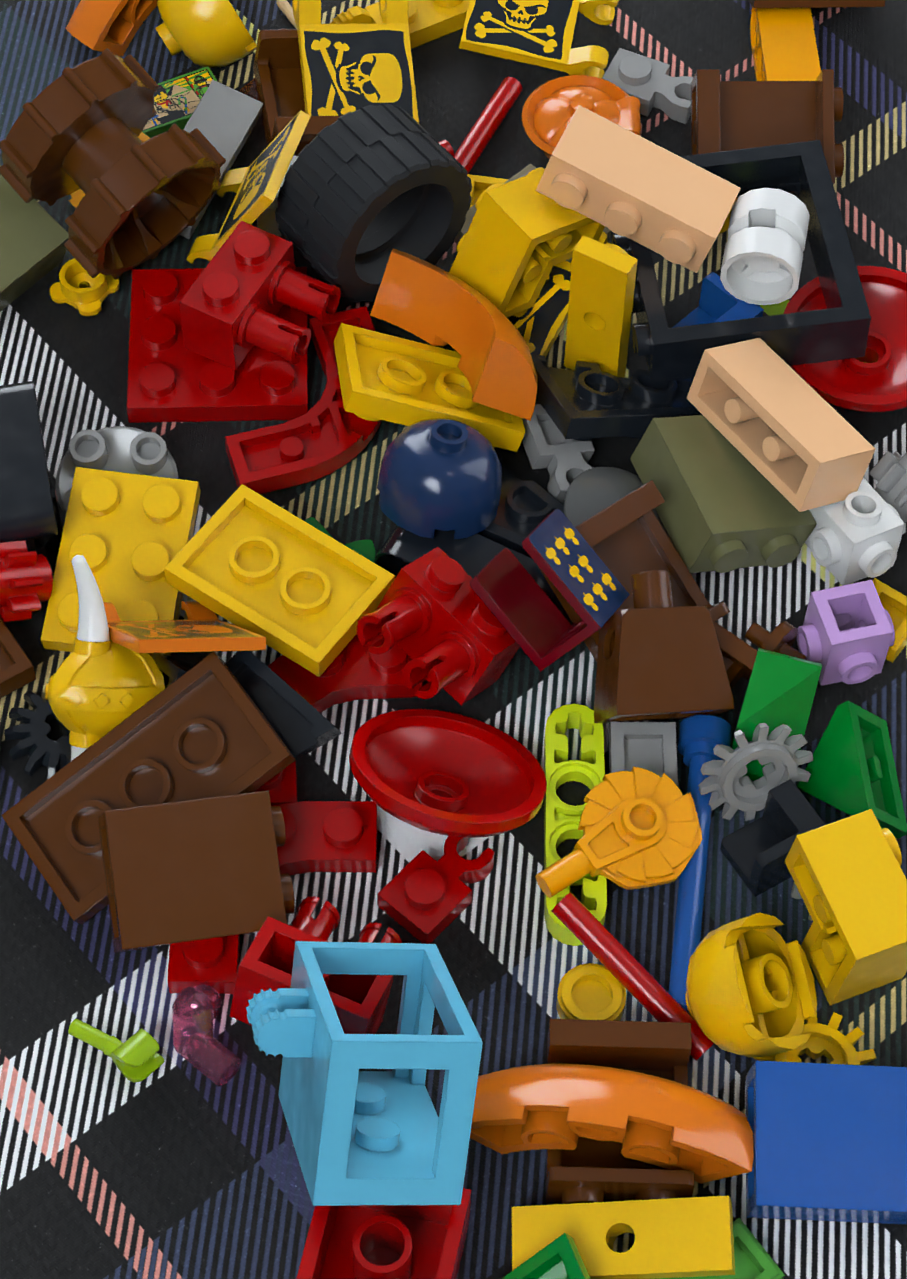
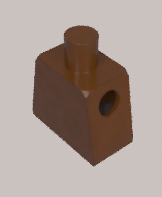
[594,570,735,723]

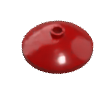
[783,266,907,412]
[349,709,547,838]

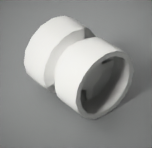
[720,188,810,305]

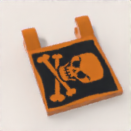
[103,601,266,653]

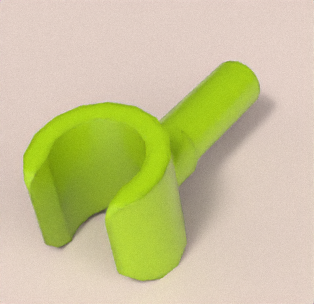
[68,1019,165,1083]

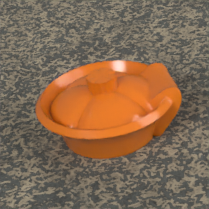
[522,75,641,159]

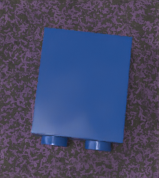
[746,1060,907,1225]

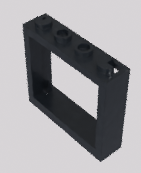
[612,140,871,383]

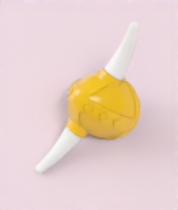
[44,555,165,761]

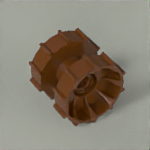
[0,48,226,280]

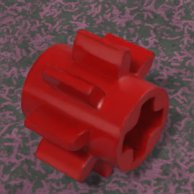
[0,540,53,622]

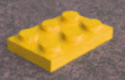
[333,323,526,452]
[41,467,201,656]
[164,484,395,677]

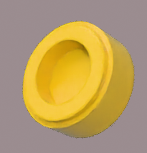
[556,963,626,1021]

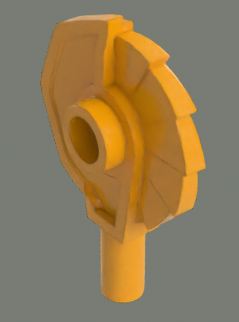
[535,766,702,898]

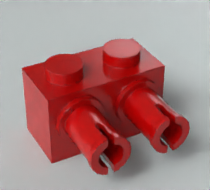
[179,221,341,370]
[356,547,520,706]
[229,896,402,1034]

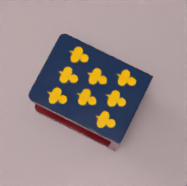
[470,509,630,672]

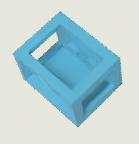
[246,941,483,1206]

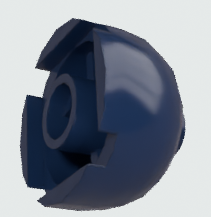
[377,419,502,539]

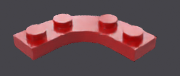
[225,306,382,494]
[255,634,422,806]
[168,801,377,994]

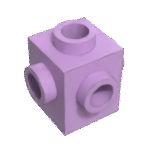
[797,580,895,686]

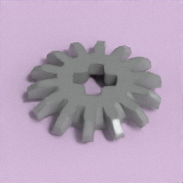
[698,723,813,821]

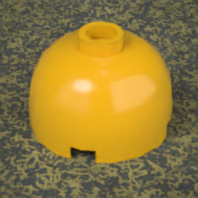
[155,0,257,68]
[685,912,817,1058]

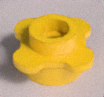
[50,258,120,316]

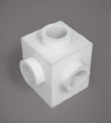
[805,478,905,586]

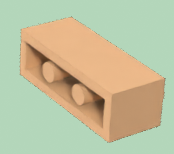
[536,105,741,273]
[686,338,875,512]

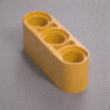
[750,6,821,81]

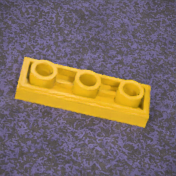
[564,235,638,378]
[512,1195,735,1279]

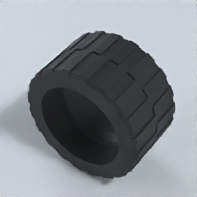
[275,103,472,303]

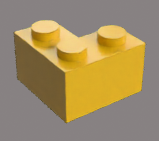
[449,167,605,317]
[785,809,907,1006]

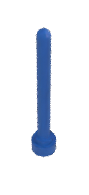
[669,715,732,1014]

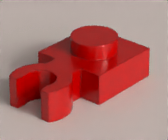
[377,836,495,944]

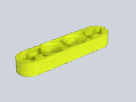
[544,703,607,946]

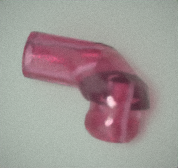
[172,984,241,1087]

